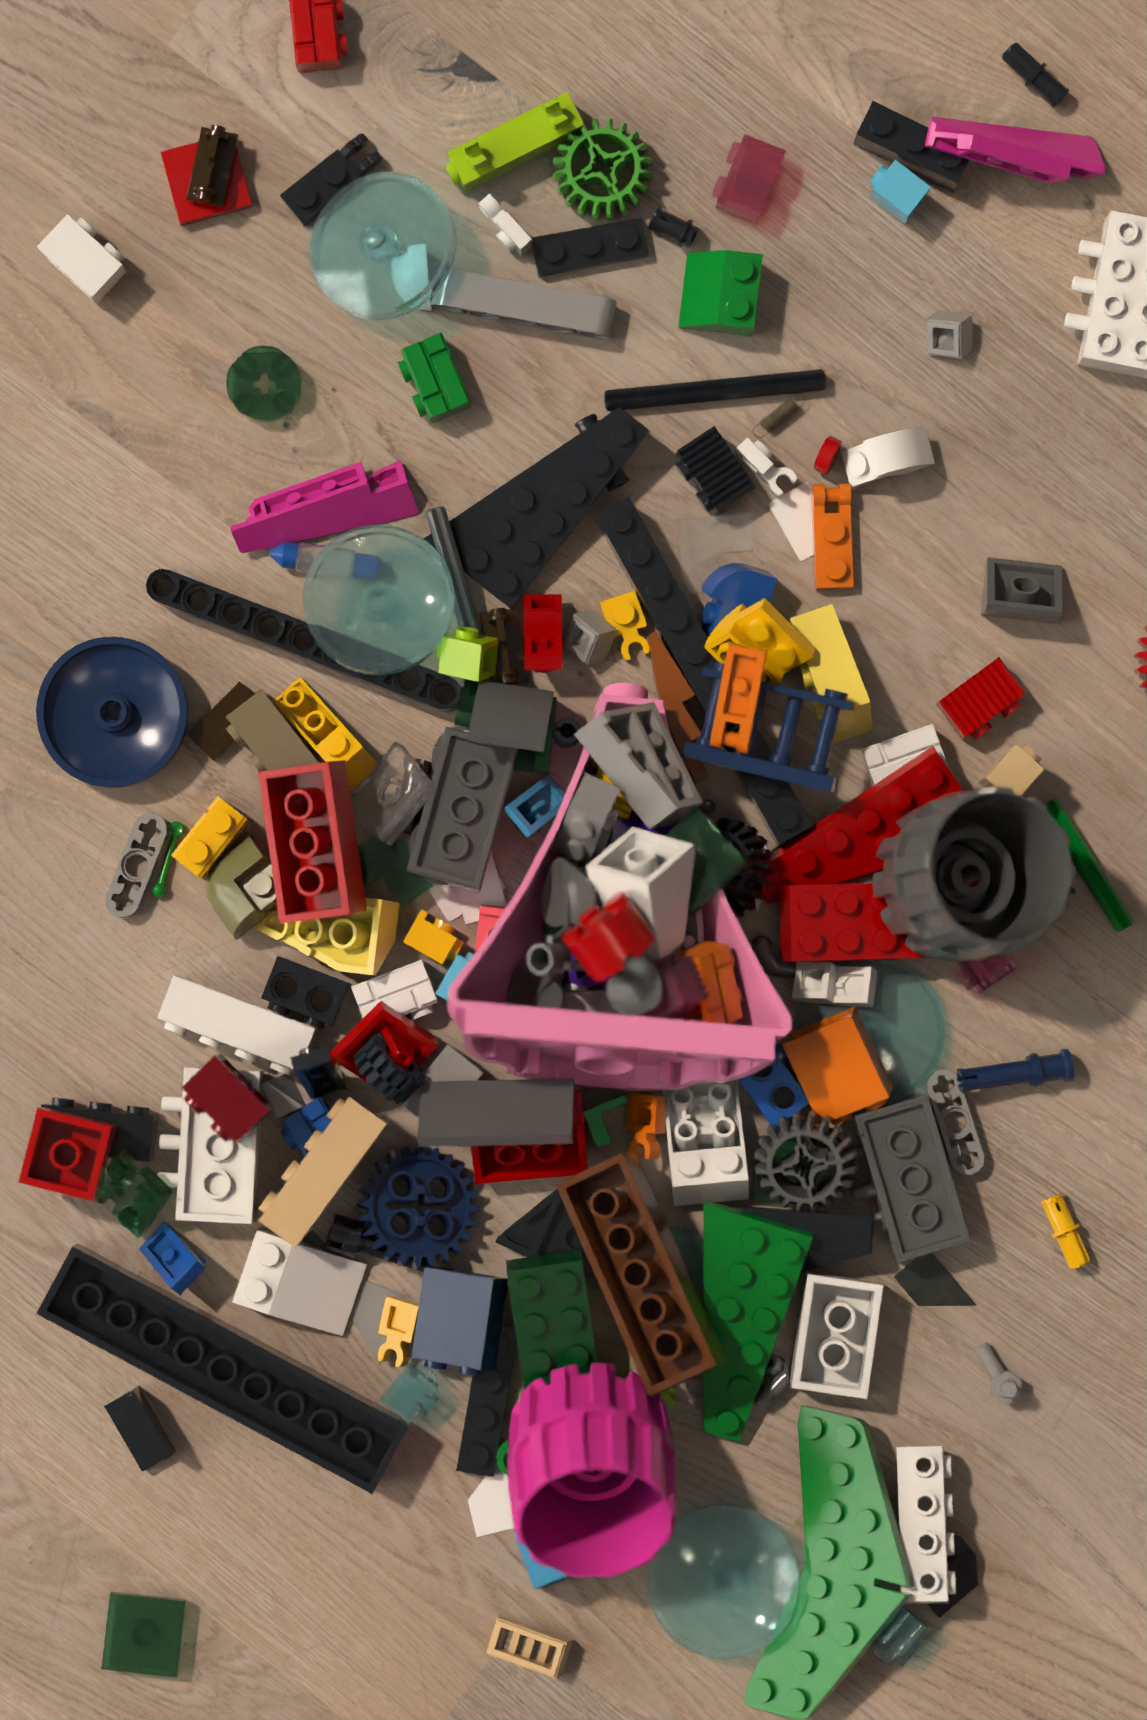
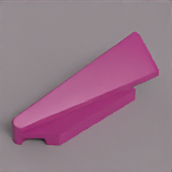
[925,117,1105,184]
[230,460,419,553]

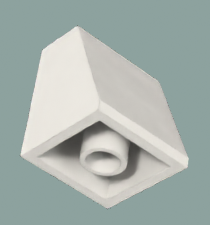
[586,827,695,961]

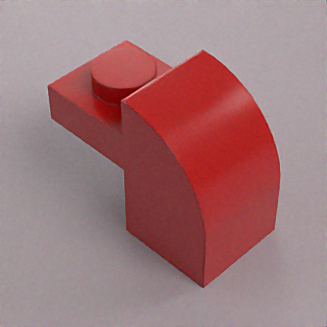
[524,594,563,673]

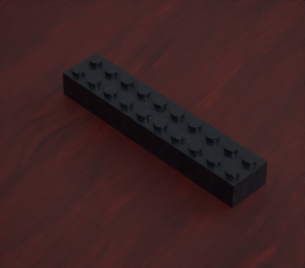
[36,1243,410,1494]

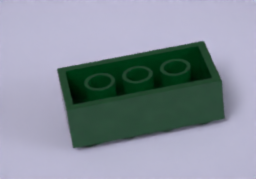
[506,1249,598,1390]

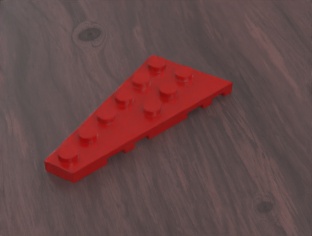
[762,746,964,905]

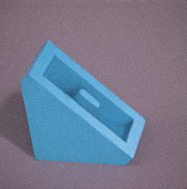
[503,774,565,840]

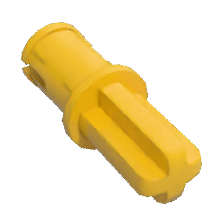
[1040,1193,1090,1269]

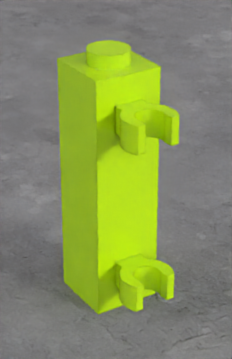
[444,91,584,193]

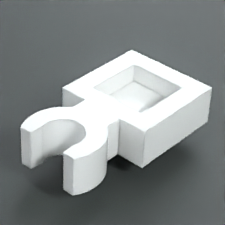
[478,194,532,257]

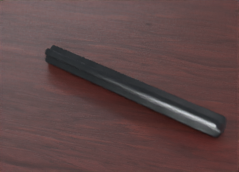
[604,369,826,411]

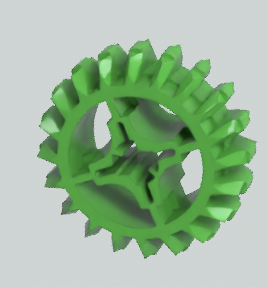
[553,118,653,220]

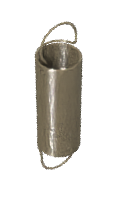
[753,393,805,438]

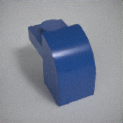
[701,563,777,635]

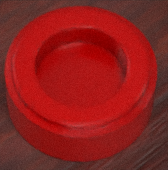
[814,436,843,475]

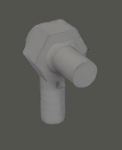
[974,1342,1022,1405]

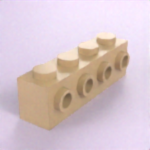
[258,1096,388,1248]

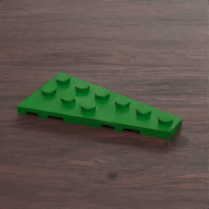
[703,1199,813,1442]

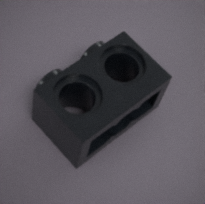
[261,956,350,1030]

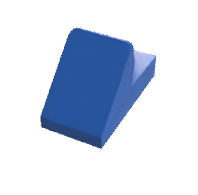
[139,1221,206,1295]

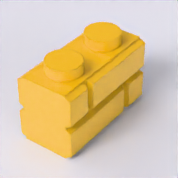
[171,796,251,880]

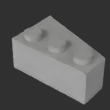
[574,702,703,830]

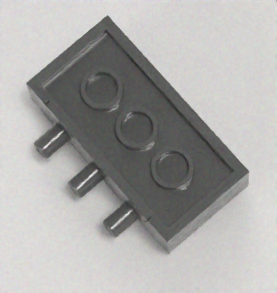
[851,1094,971,1263]

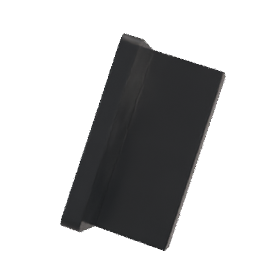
[104,1386,176,1472]

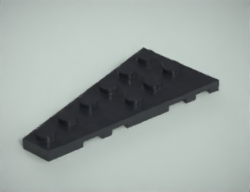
[423,407,650,609]

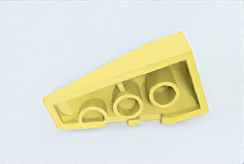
[253,898,400,976]

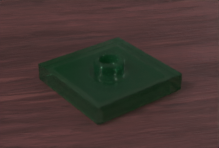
[665,807,748,916]
[101,1591,186,1678]

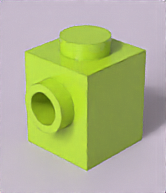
[437,627,499,682]

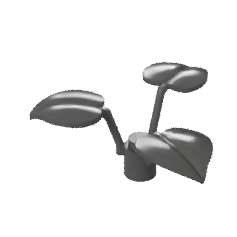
[505,858,664,1016]

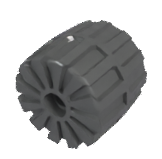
[872,786,1075,962]

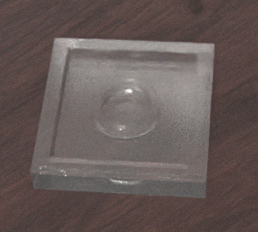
[351,742,436,846]

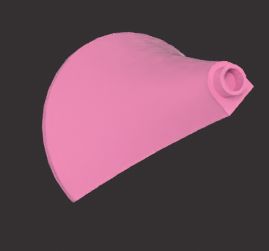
[448,683,792,1091]

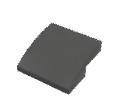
[468,681,554,752]

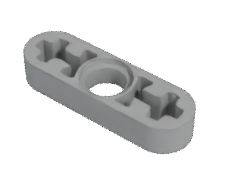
[106,813,169,918]
[925,1069,984,1175]

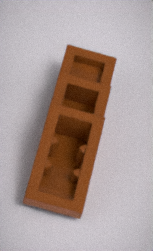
[648,631,709,785]

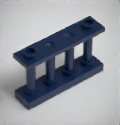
[682,662,855,792]

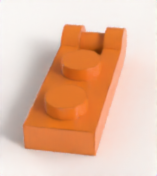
[811,483,854,590]
[710,642,768,754]

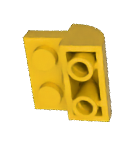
[704,598,815,685]

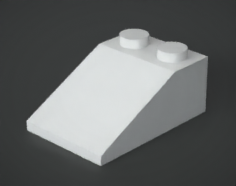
[232,1228,367,1336]

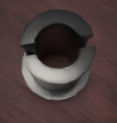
[648,207,699,248]

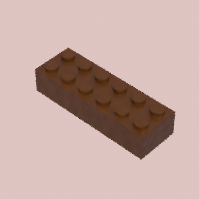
[556,1152,728,1396]

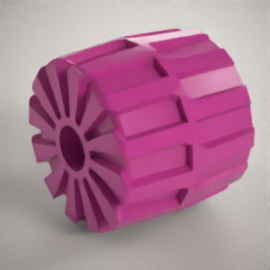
[507,1362,678,1578]

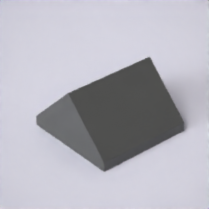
[981,557,1063,624]

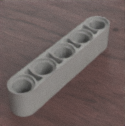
[430,268,617,340]

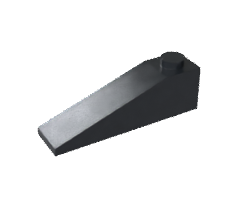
[724,1205,874,1272]

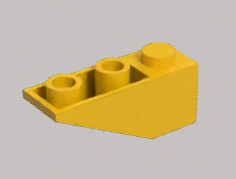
[272,677,379,790]

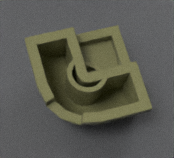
[206,834,277,940]

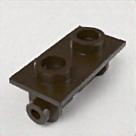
[186,125,239,208]
[480,608,527,685]

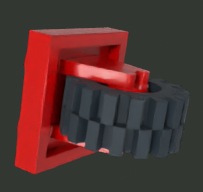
[331,1001,439,1104]

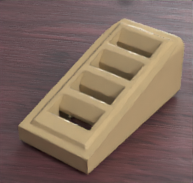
[486,1617,573,1679]

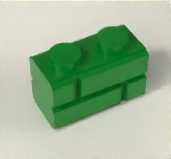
[397,333,472,423]

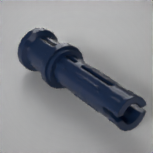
[956,1048,1074,1093]

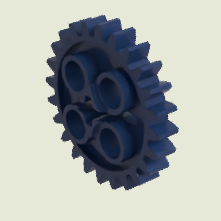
[356,1146,480,1269]

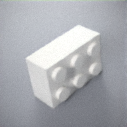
[789,1271,883,1399]

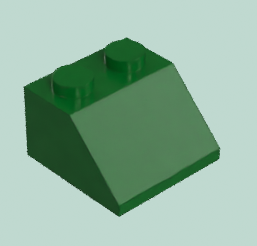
[678,250,763,337]

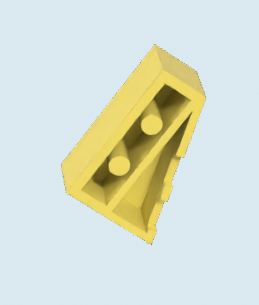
[790,604,873,744]

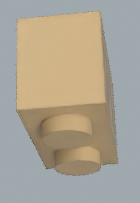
[978,744,1044,796]

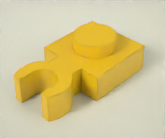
[600,591,650,662]
[378,1296,419,1367]

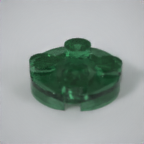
[226,346,302,422]

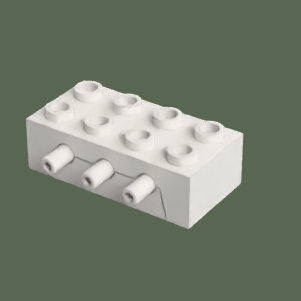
[1064,210,1147,378]
[157,1067,264,1224]

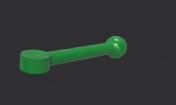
[152,821,185,898]

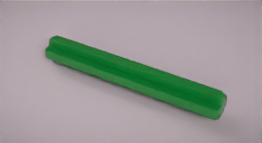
[1044,798,1134,932]

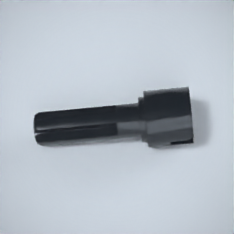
[324,1213,427,1272]

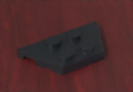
[495,1189,602,1291]

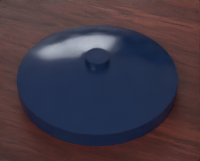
[36,637,189,788]

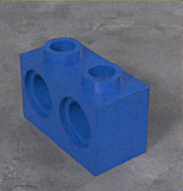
[738,1043,809,1126]

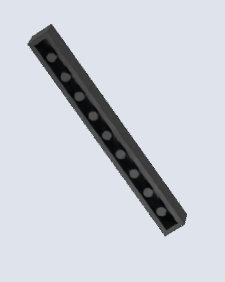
[595,496,812,846]

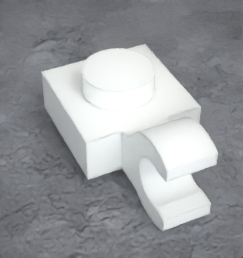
[735,437,797,497]

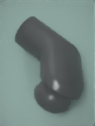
[751,936,797,978]
[754,1354,790,1412]

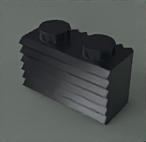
[674,426,756,517]

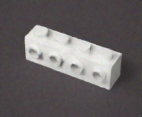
[157,975,318,1076]
[897,1446,956,1604]

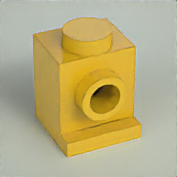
[403,909,464,965]

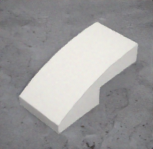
[792,962,877,1007]

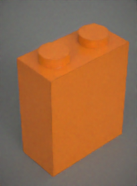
[782,1006,893,1125]

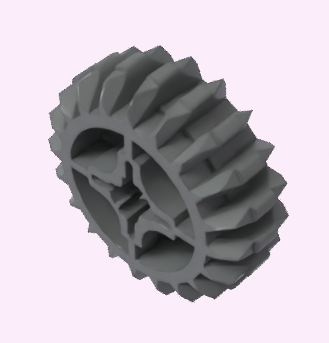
[754,1110,858,1213]

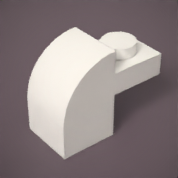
[841,428,935,488]

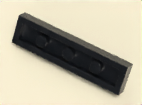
[456,1323,517,1477]

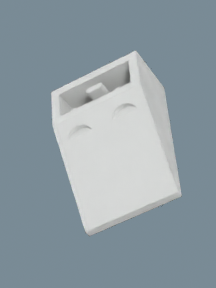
[662,1079,749,1206]

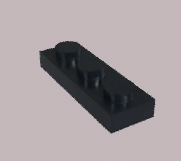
[531,218,648,277]
[290,1045,347,1099]

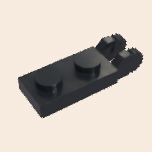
[280,133,383,226]

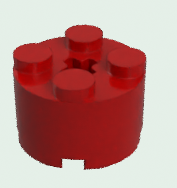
[561,891,656,982]

